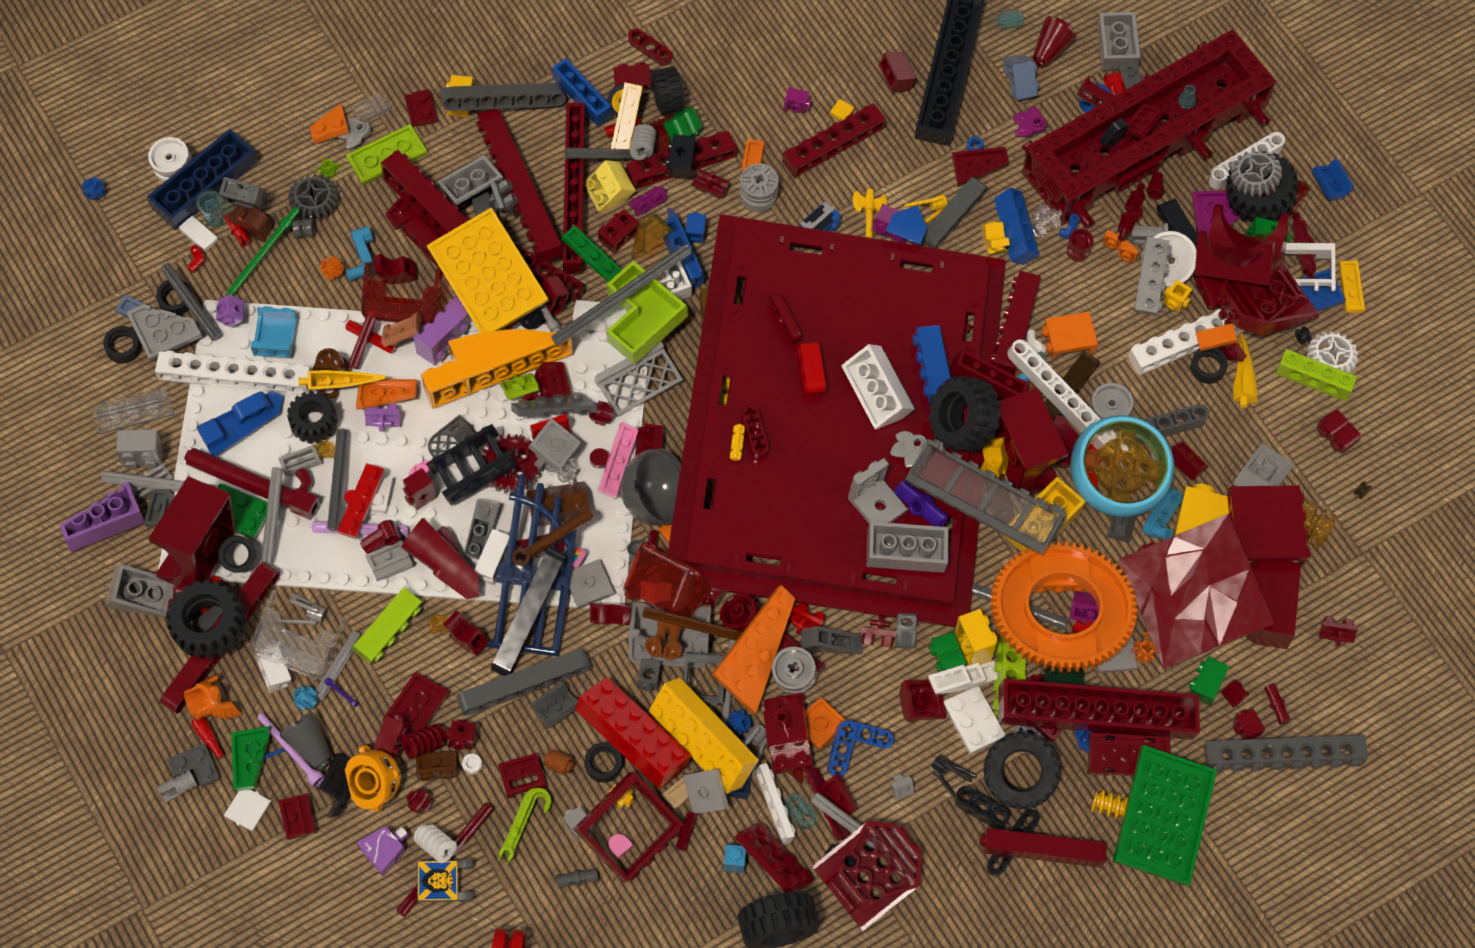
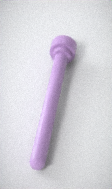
[258,713,324,788]

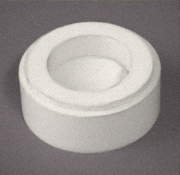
[462,753,482,775]

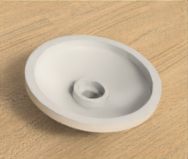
[1142,231,1197,287]

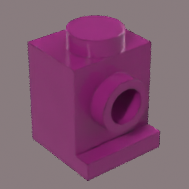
[784,87,812,113]

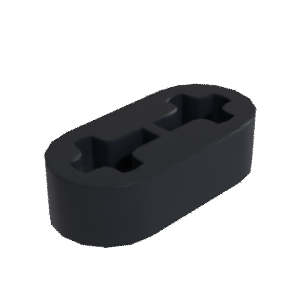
[1100,118,1129,149]

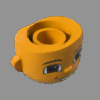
[345,745,401,813]

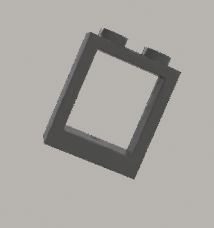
[219,177,267,212]
[684,652,725,706]

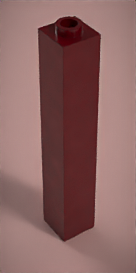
[979,828,1107,868]

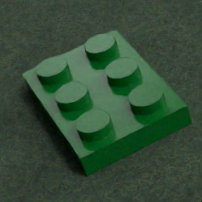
[217,483,268,540]

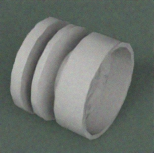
[739,163,779,212]

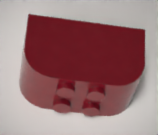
[1246,561,1301,649]

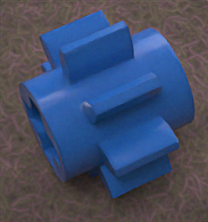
[81,177,106,200]
[727,710,751,735]

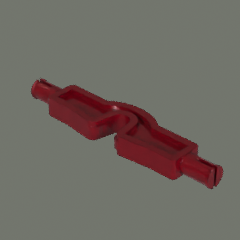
[1117,182,1145,242]
[1292,212,1316,279]

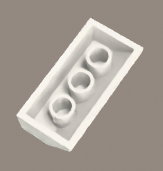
[841,344,915,429]

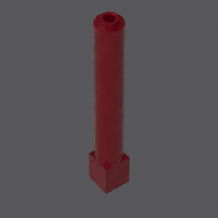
[184,448,320,520]

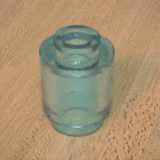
[997,10,1023,29]

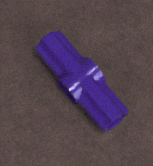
[894,480,948,527]

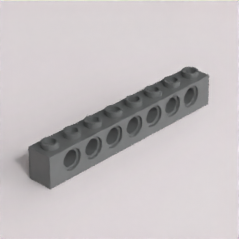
[1203,735,1368,773]

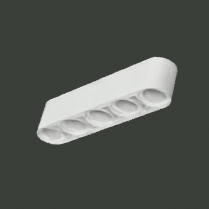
[1208,132,1285,190]

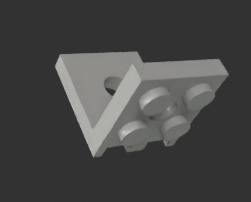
[848,458,908,523]

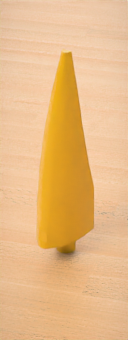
[1233,332,1258,408]
[298,370,385,390]

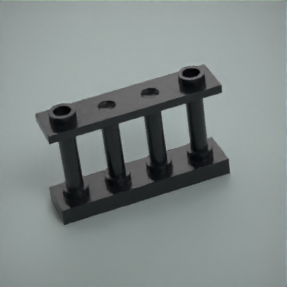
[426,424,517,506]

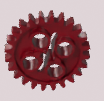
[482,433,541,494]

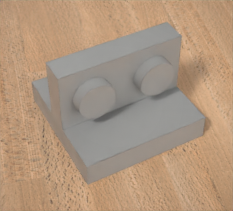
[528,418,581,471]

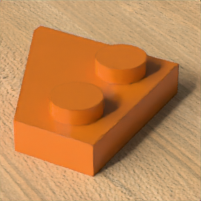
[310,104,350,144]

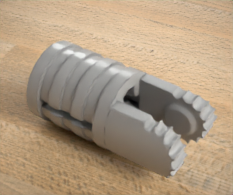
[157,770,197,802]

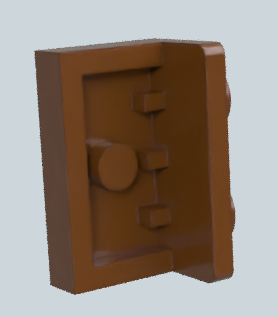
[416,750,458,781]

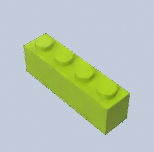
[351,587,422,664]

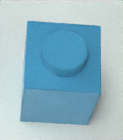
[724,845,746,873]

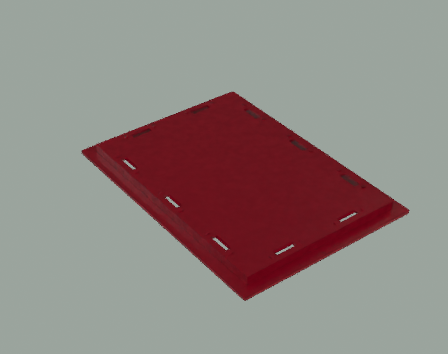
[663,214,1006,628]

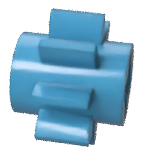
[293,685,318,711]

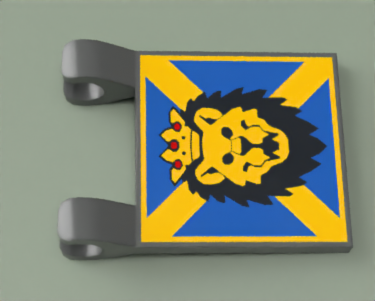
[417,859,473,902]

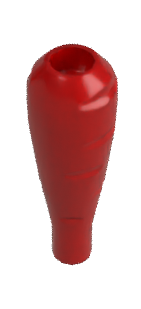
[191,717,224,759]

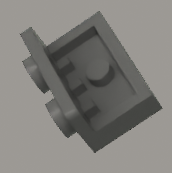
[531,682,578,729]

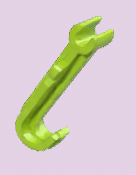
[497,788,551,864]

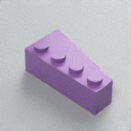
[413,296,472,365]
[60,481,144,552]

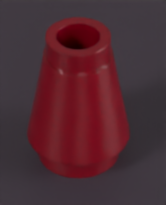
[1146,172,1165,199]

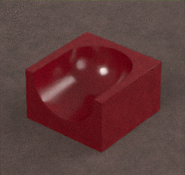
[994,388,1069,500]
[149,476,236,588]

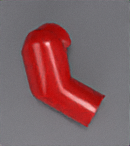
[187,245,205,273]

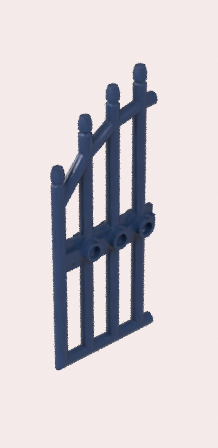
[487,475,578,657]

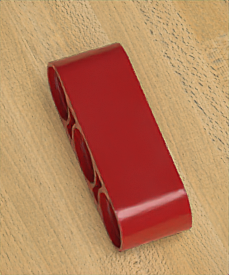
[798,341,826,394]

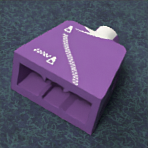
[357,826,409,876]

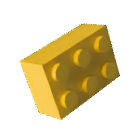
[954,609,998,666]

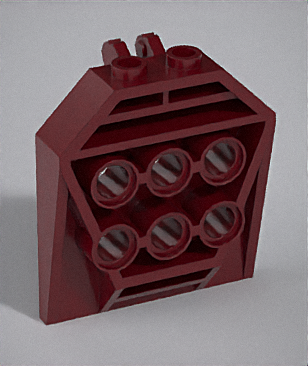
[1218,262,1319,336]
[812,821,923,932]

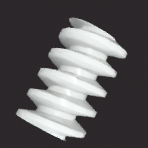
[414,824,457,863]

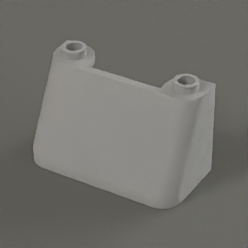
[628,602,711,668]

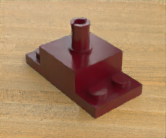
[763,693,813,775]

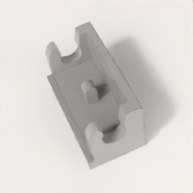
[1129,223,1168,245]

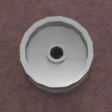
[1089,383,1133,431]
[772,646,817,695]

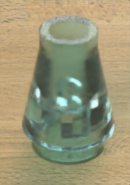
[1178,85,1196,109]

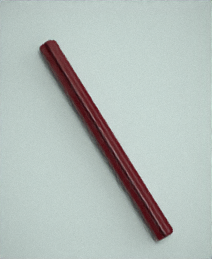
[396,803,494,917]

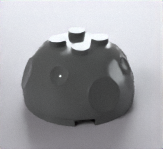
[619,449,681,525]

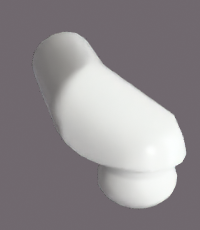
[1026,330,1046,354]

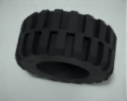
[1226,151,1298,223]
[929,376,1001,452]
[166,579,247,659]
[983,732,1061,809]
[737,891,820,948]

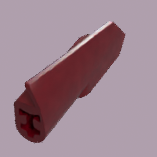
[401,518,479,599]

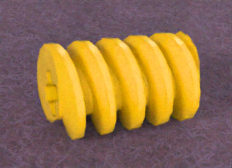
[1091,789,1128,820]

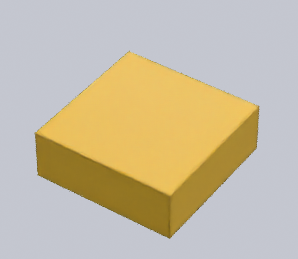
[830,99,855,121]

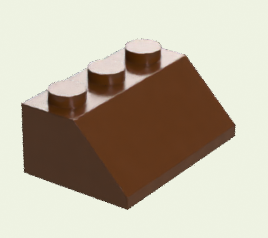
[527,481,590,526]

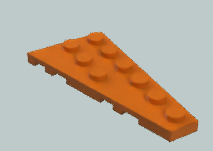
[711,585,795,714]

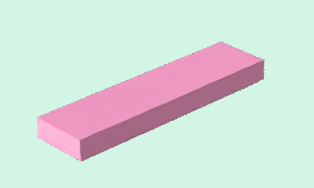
[597,422,639,499]

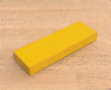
[1338,260,1365,313]

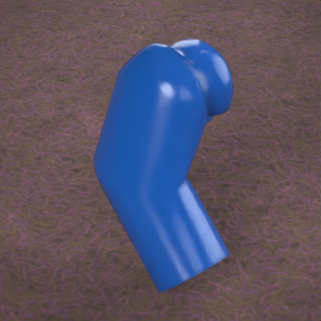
[1059,214,1079,239]

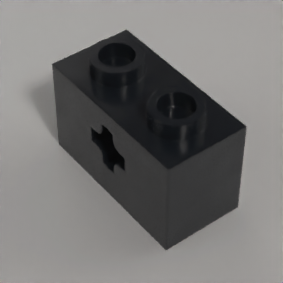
[666,134,695,177]

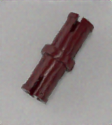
[1264,683,1291,725]

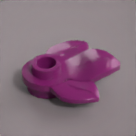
[1013,107,1047,137]

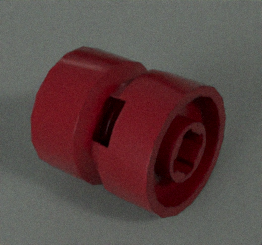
[1066,229,1093,262]

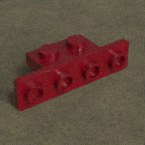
[804,767,857,841]

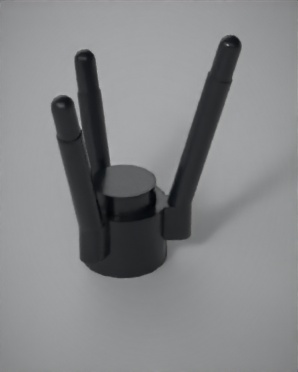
[931,754,977,796]

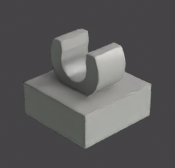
[891,773,914,801]

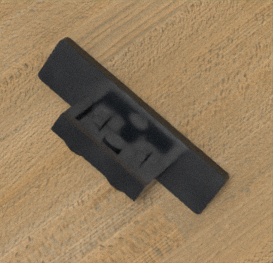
[318,744,371,818]

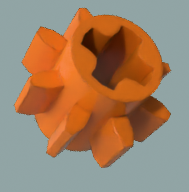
[320,255,344,280]
[1131,638,1157,664]

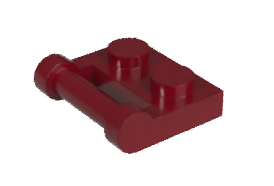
[498,753,547,799]

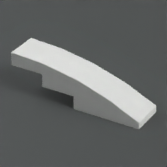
[928,660,997,694]

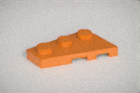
[356,379,417,410]

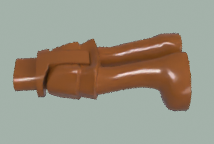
[645,602,684,660]

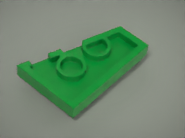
[231,726,272,792]

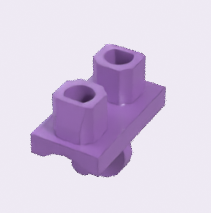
[364,404,400,432]

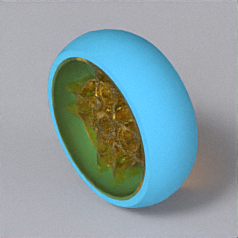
[1070,415,1174,517]

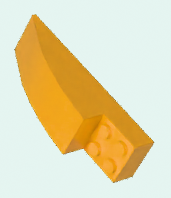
[421,329,573,409]

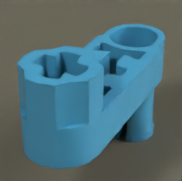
[345,226,376,281]
[1143,488,1182,540]

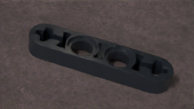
[987,809,1040,876]

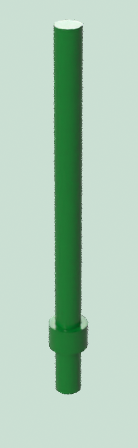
[226,207,300,296]

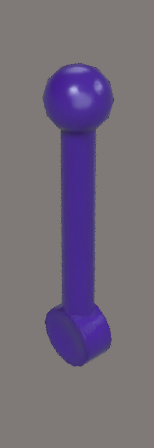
[324,678,359,707]

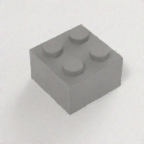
[116,429,163,469]

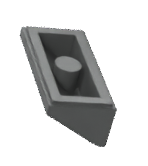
[1107,502,1137,542]

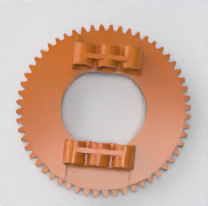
[990,541,1138,672]

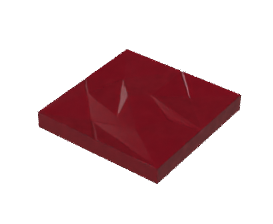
[1119,514,1276,669]

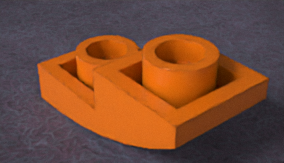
[1102,230,1138,263]

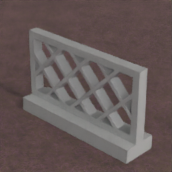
[594,341,683,417]

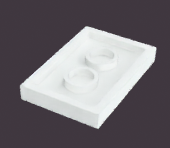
[944,687,1006,755]

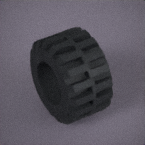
[651,66,685,115]
[287,391,338,444]

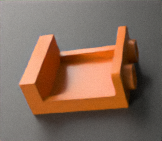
[1042,312,1098,359]

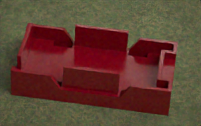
[1087,732,1170,776]

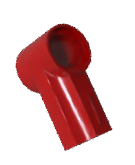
[1104,72,1126,95]

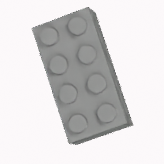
[866,521,948,573]

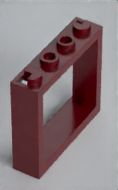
[573,772,684,882]

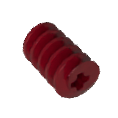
[401,724,445,759]

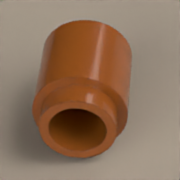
[543,750,575,776]

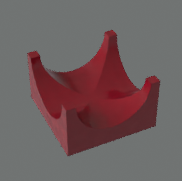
[1195,204,1289,286]

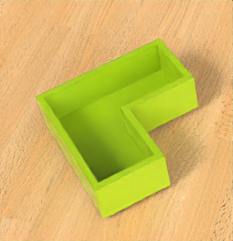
[606,261,688,365]

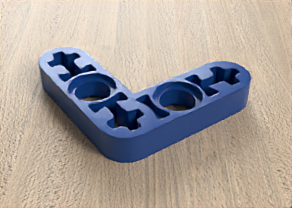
[827,720,894,777]

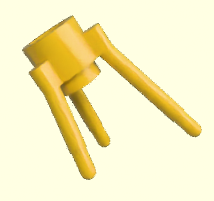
[905,194,948,224]

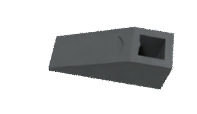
[463,498,500,560]

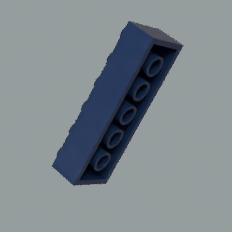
[147,129,258,230]

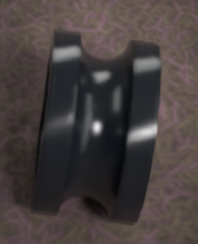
[1295,326,1312,345]

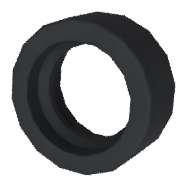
[156,280,193,316]
[103,326,141,364]
[1190,348,1228,384]
[218,536,256,573]
[584,742,623,783]

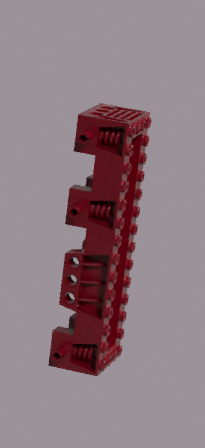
[1022,29,1277,229]

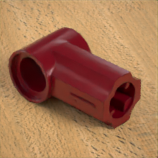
[360,520,400,554]

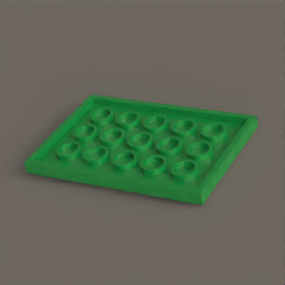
[1112,745,1217,886]

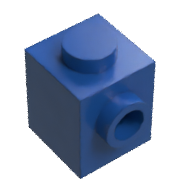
[685,213,706,243]

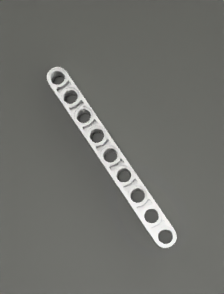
[1007,339,1135,471]

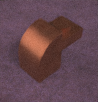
[228,204,273,242]

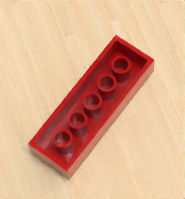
[575,677,691,789]

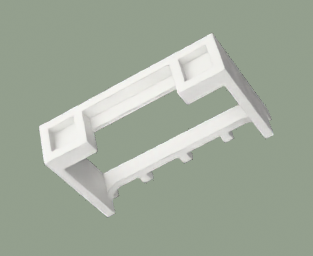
[1285,243,1336,291]

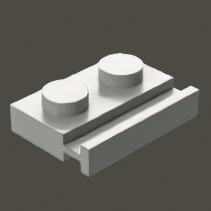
[365,540,413,582]

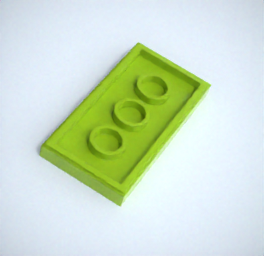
[346,124,428,186]

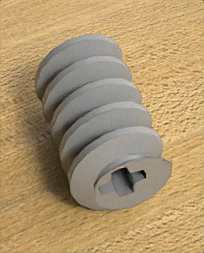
[630,124,656,160]

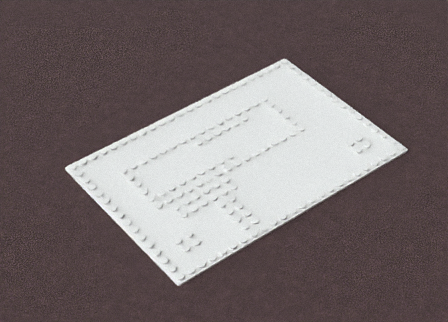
[158,300,648,609]

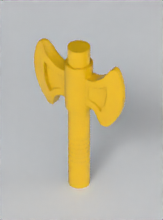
[852,189,887,238]

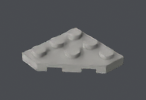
[126,304,202,361]

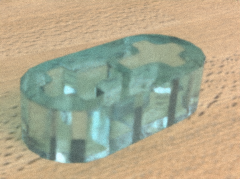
[785,794,816,829]

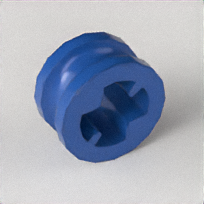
[966,137,983,151]

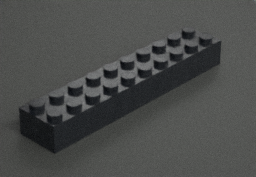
[914,0,985,146]

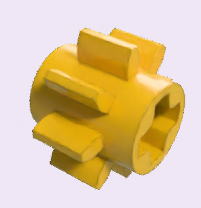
[609,784,634,808]

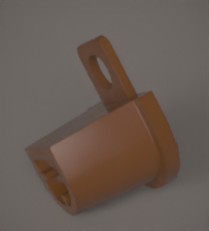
[312,348,350,399]

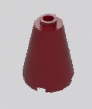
[1032,16,1077,68]

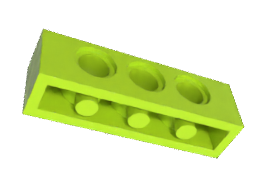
[1276,349,1357,402]
[993,637,1026,717]

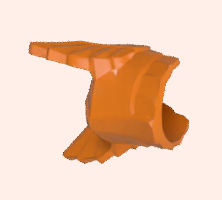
[184,673,242,720]

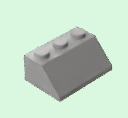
[437,155,503,205]

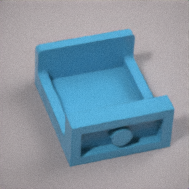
[251,306,297,359]

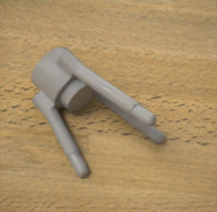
[276,593,326,626]
[741,724,767,776]

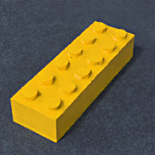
[648,677,759,794]

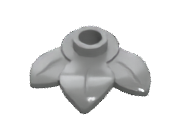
[337,117,371,149]
[890,431,927,468]

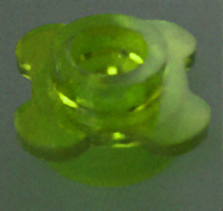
[317,158,339,178]

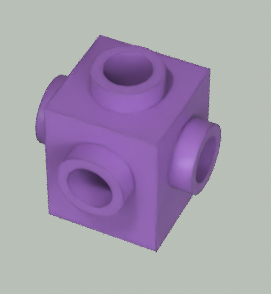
[216,294,245,327]

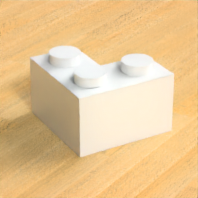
[658,261,692,300]

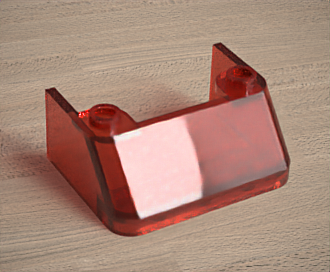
[361,261,443,325]

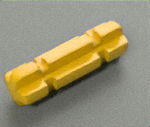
[730,424,745,461]

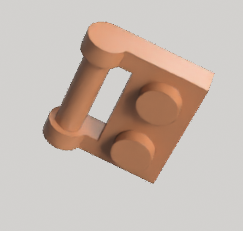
[381,312,422,347]

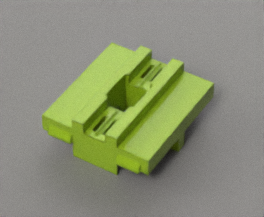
[500,373,539,400]

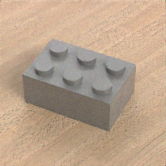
[1097,12,1140,70]
[1233,443,1294,486]

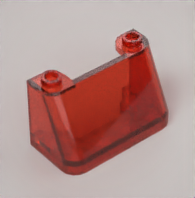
[623,542,711,618]

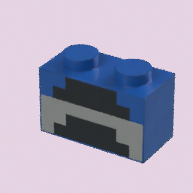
[799,201,841,232]

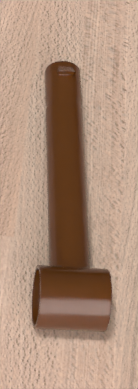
[512,508,594,568]

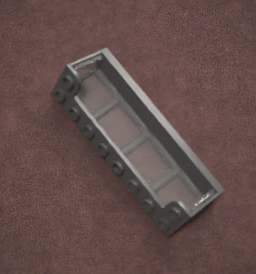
[905,439,1067,556]

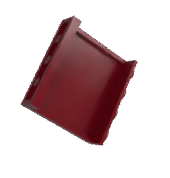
[1227,485,1310,565]

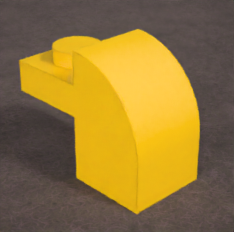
[981,221,1010,254]
[980,438,1008,478]

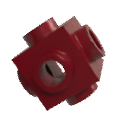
[445,720,476,750]

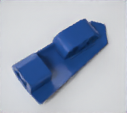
[661,208,705,289]
[196,391,284,456]

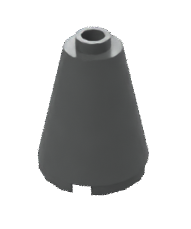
[280,712,331,770]

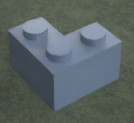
[1002,54,1039,100]

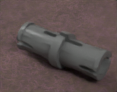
[556,868,598,888]

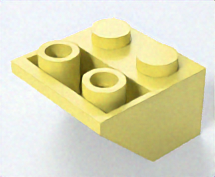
[584,160,636,212]

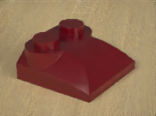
[899,680,947,723]

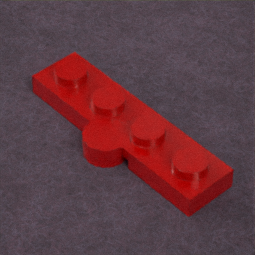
[337,463,385,539]

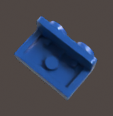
[1312,159,1354,200]

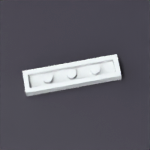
[755,763,795,845]

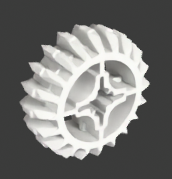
[1307,330,1358,373]

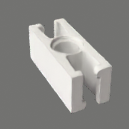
[475,529,509,585]

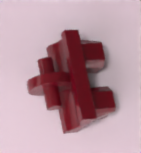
[692,169,729,199]
[861,615,897,648]
[1319,616,1358,647]

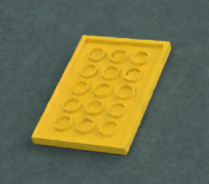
[427,208,549,333]

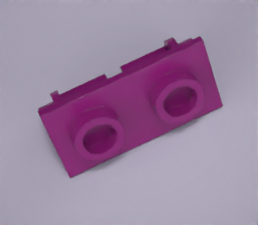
[628,186,668,217]

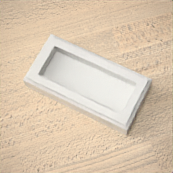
[179,216,219,252]

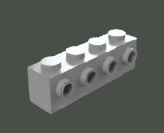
[1133,237,1172,316]

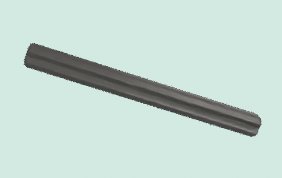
[327,428,348,532]

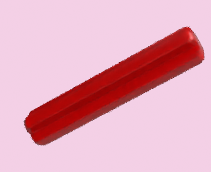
[345,320,396,353]

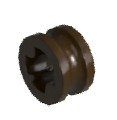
[1353,481,1372,500]

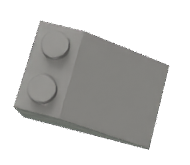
[105,564,174,618]

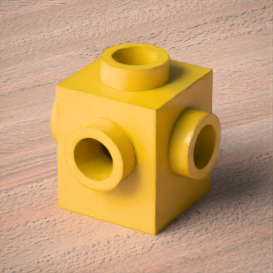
[1163,280,1192,312]

